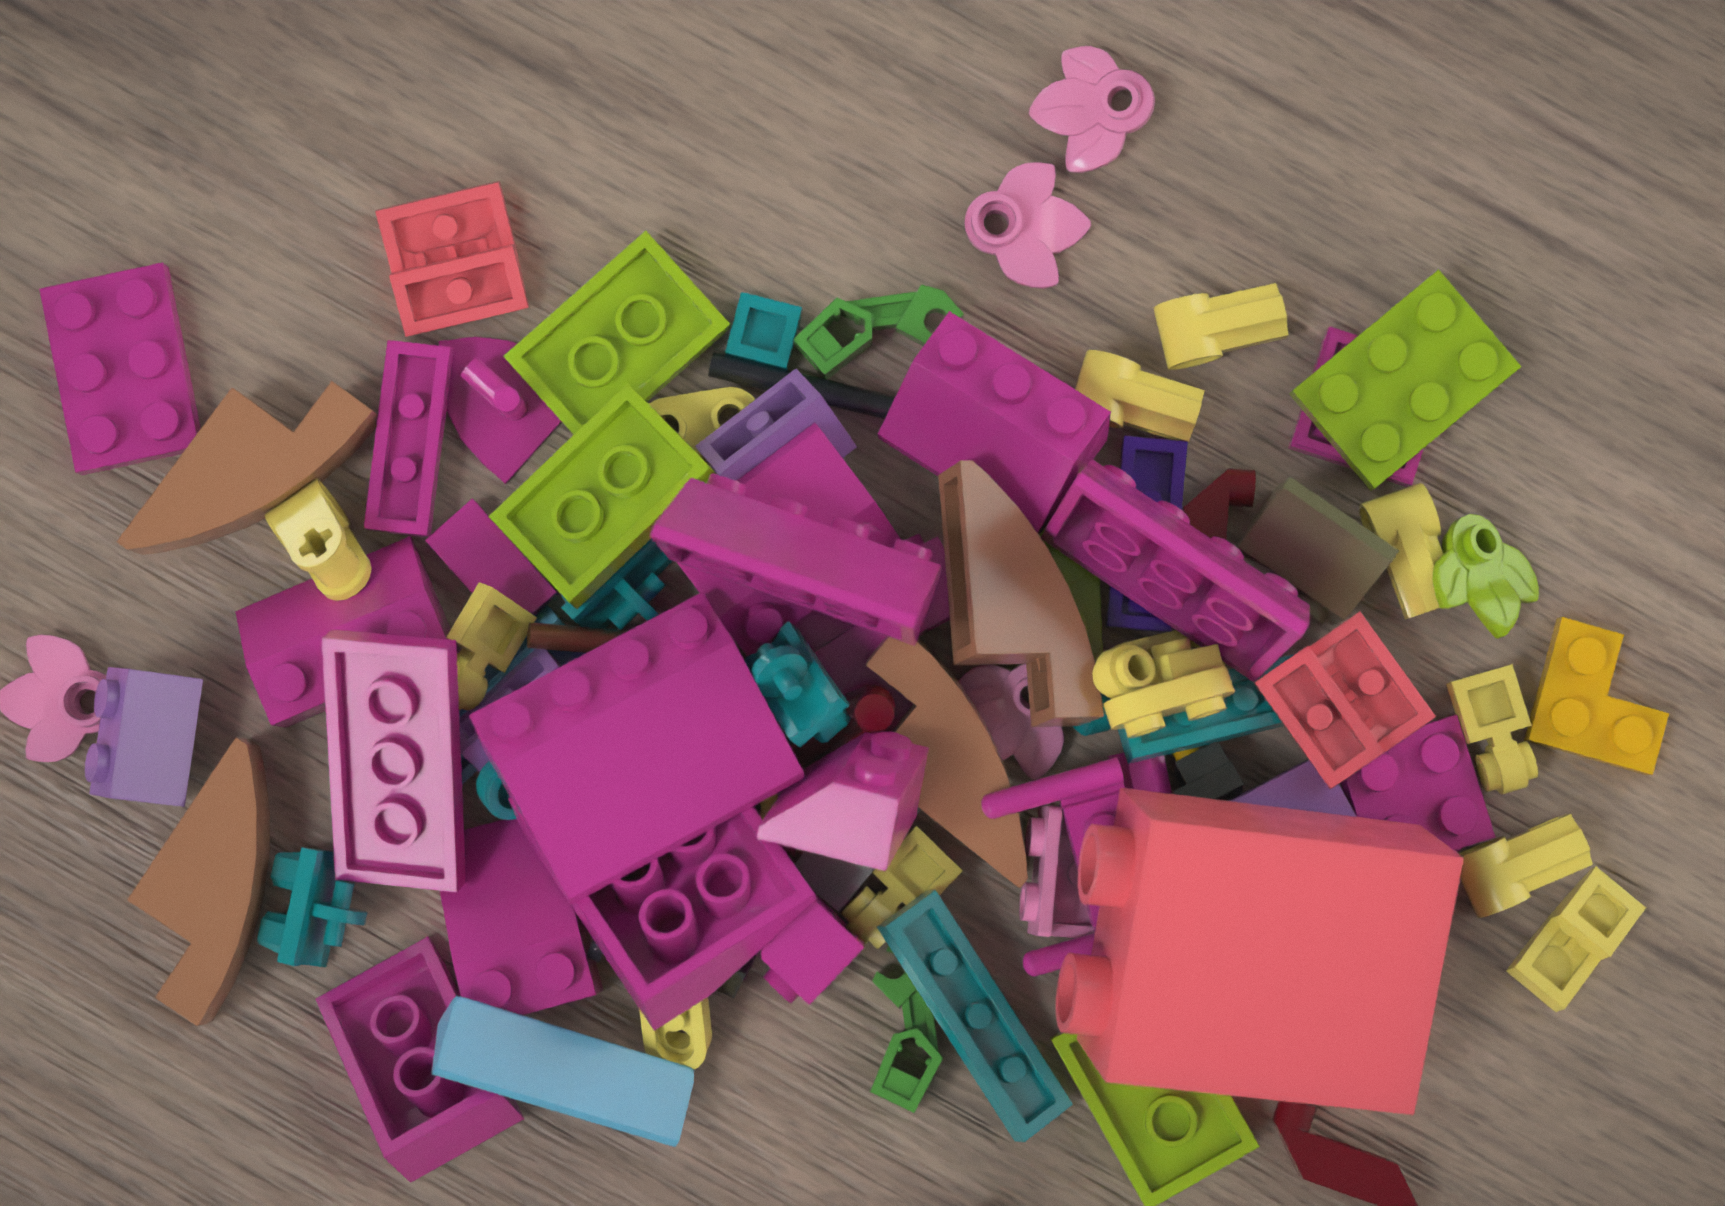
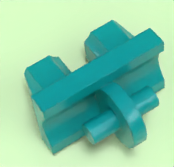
[559,538,673,630]
[744,621,851,747]
[257,847,368,967]

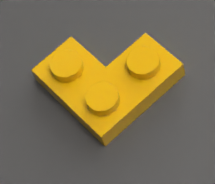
[1524,617,1669,775]

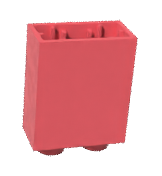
[1056,788,1463,1115]

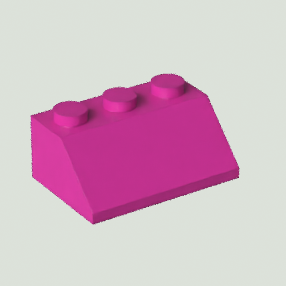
[878,311,1111,535]
[677,422,900,656]
[235,536,460,728]

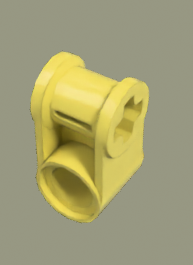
[264,478,372,601]

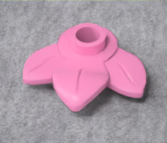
[1029,46,1155,173]
[964,162,1091,289]
[0,635,107,762]
[959,664,1065,780]

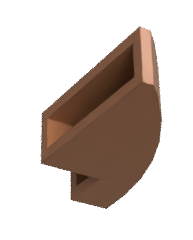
[117,381,378,555]
[938,461,1104,727]
[866,636,1028,889]
[127,737,270,1026]

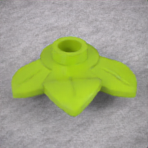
[1432,514,1539,639]

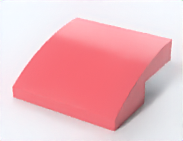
[375,181,529,337]
[1254,611,1436,790]

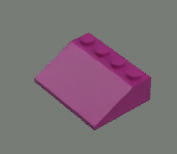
[1040,459,1310,682]
[650,473,941,646]
[469,592,805,905]
[508,797,816,1031]

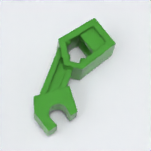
[793,284,964,379]
[870,946,943,1113]

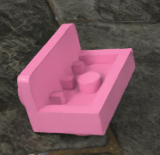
[1019,805,1094,938]

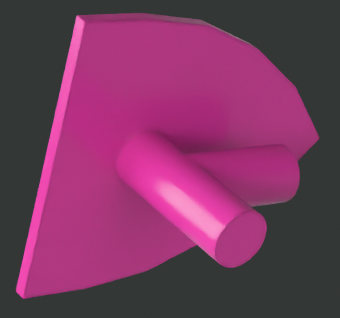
[439,337,561,484]

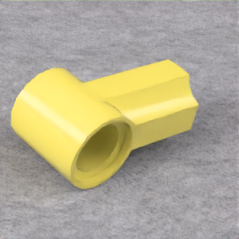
[1153,283,1288,370]
[1075,350,1205,442]
[1359,483,1443,620]
[1459,814,1593,918]

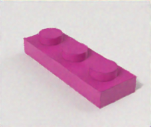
[364,340,454,537]

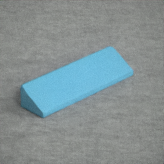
[432,996,694,1147]

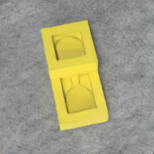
[1506,866,1646,1012]

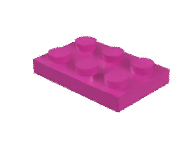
[39,262,201,475]

